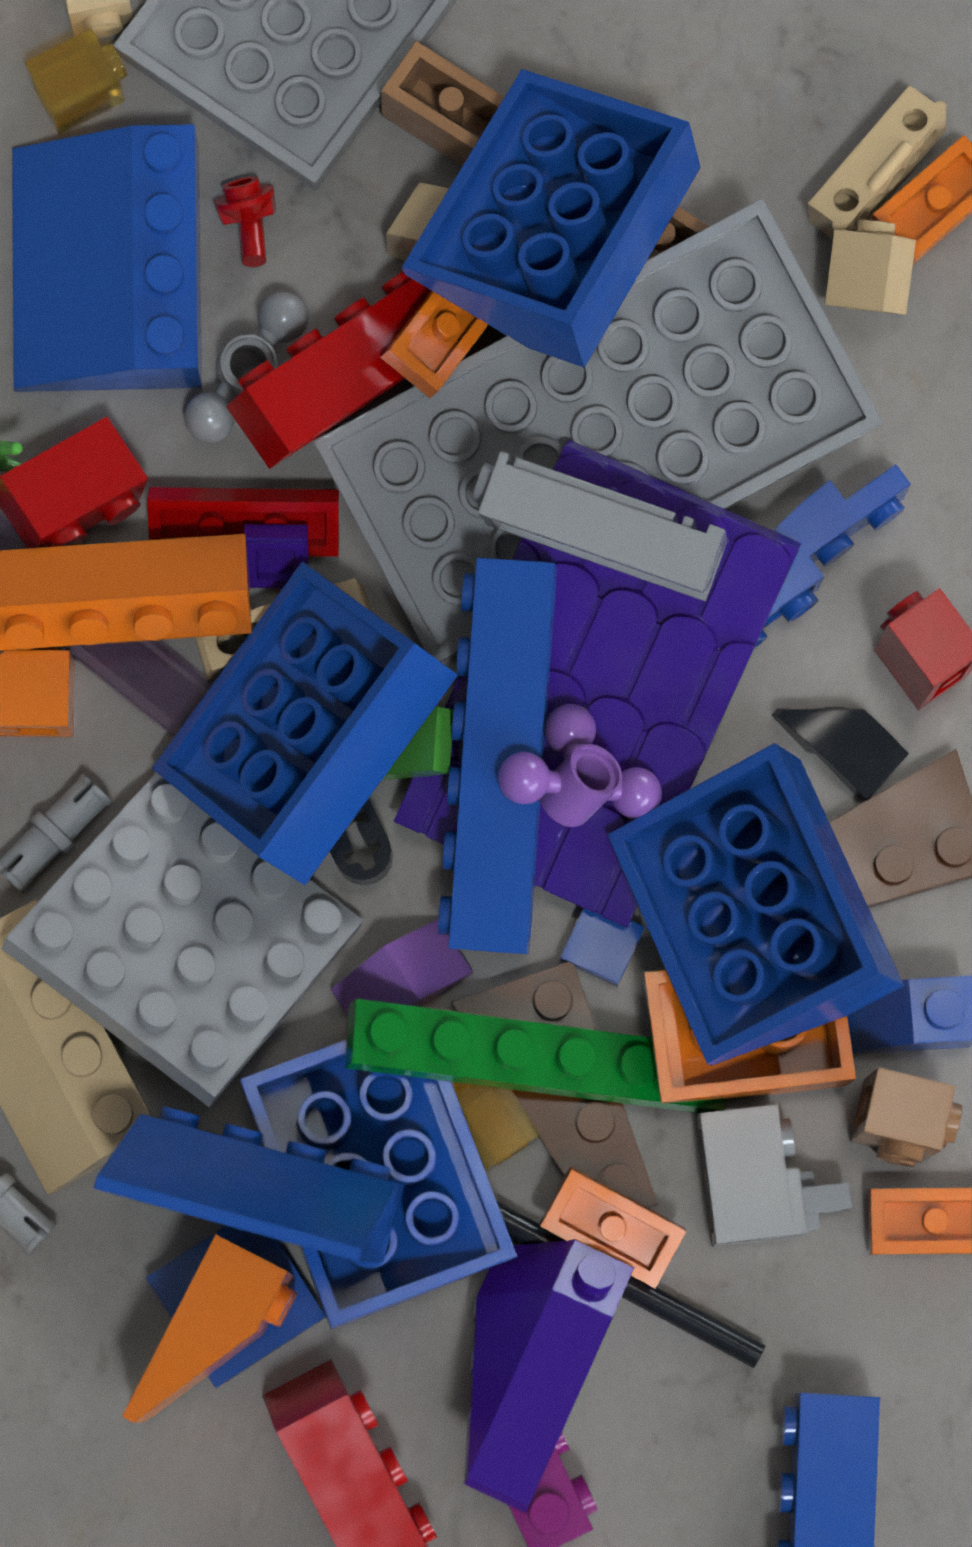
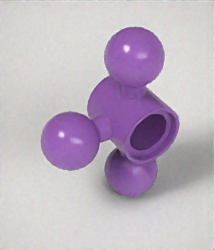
[498,704,662,827]

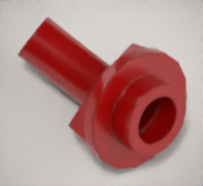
[214,176,276,267]

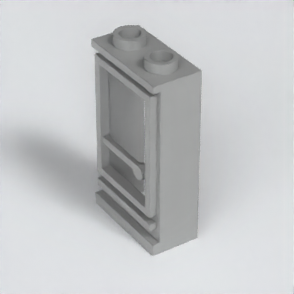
[472,451,727,602]

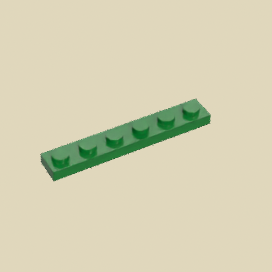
[345,998,726,1113]

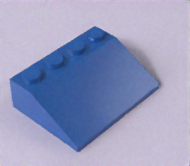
[402,69,701,368]
[12,124,202,392]
[152,562,458,885]
[607,743,904,1066]
[240,1039,517,1330]
[93,1106,404,1263]

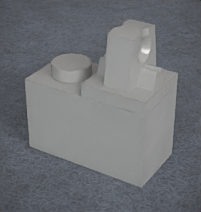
[696,1104,852,1247]

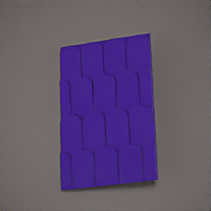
[393,440,802,928]

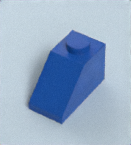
[847,975,972,1054]

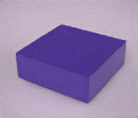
[244,524,309,588]

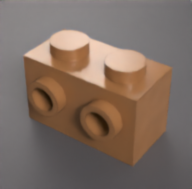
[850,1067,962,1167]

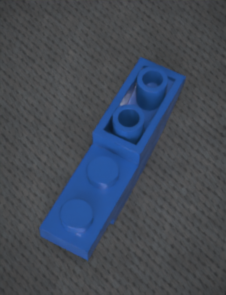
[754,464,911,649]

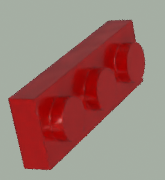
[147,487,339,557]

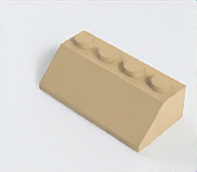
[0,899,154,1196]

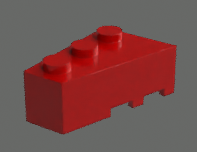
[262,1359,438,1547]

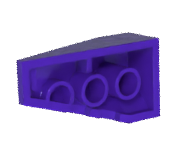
[464,1240,634,1513]

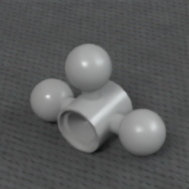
[184,292,308,443]

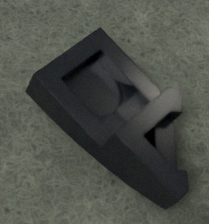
[771,707,909,800]

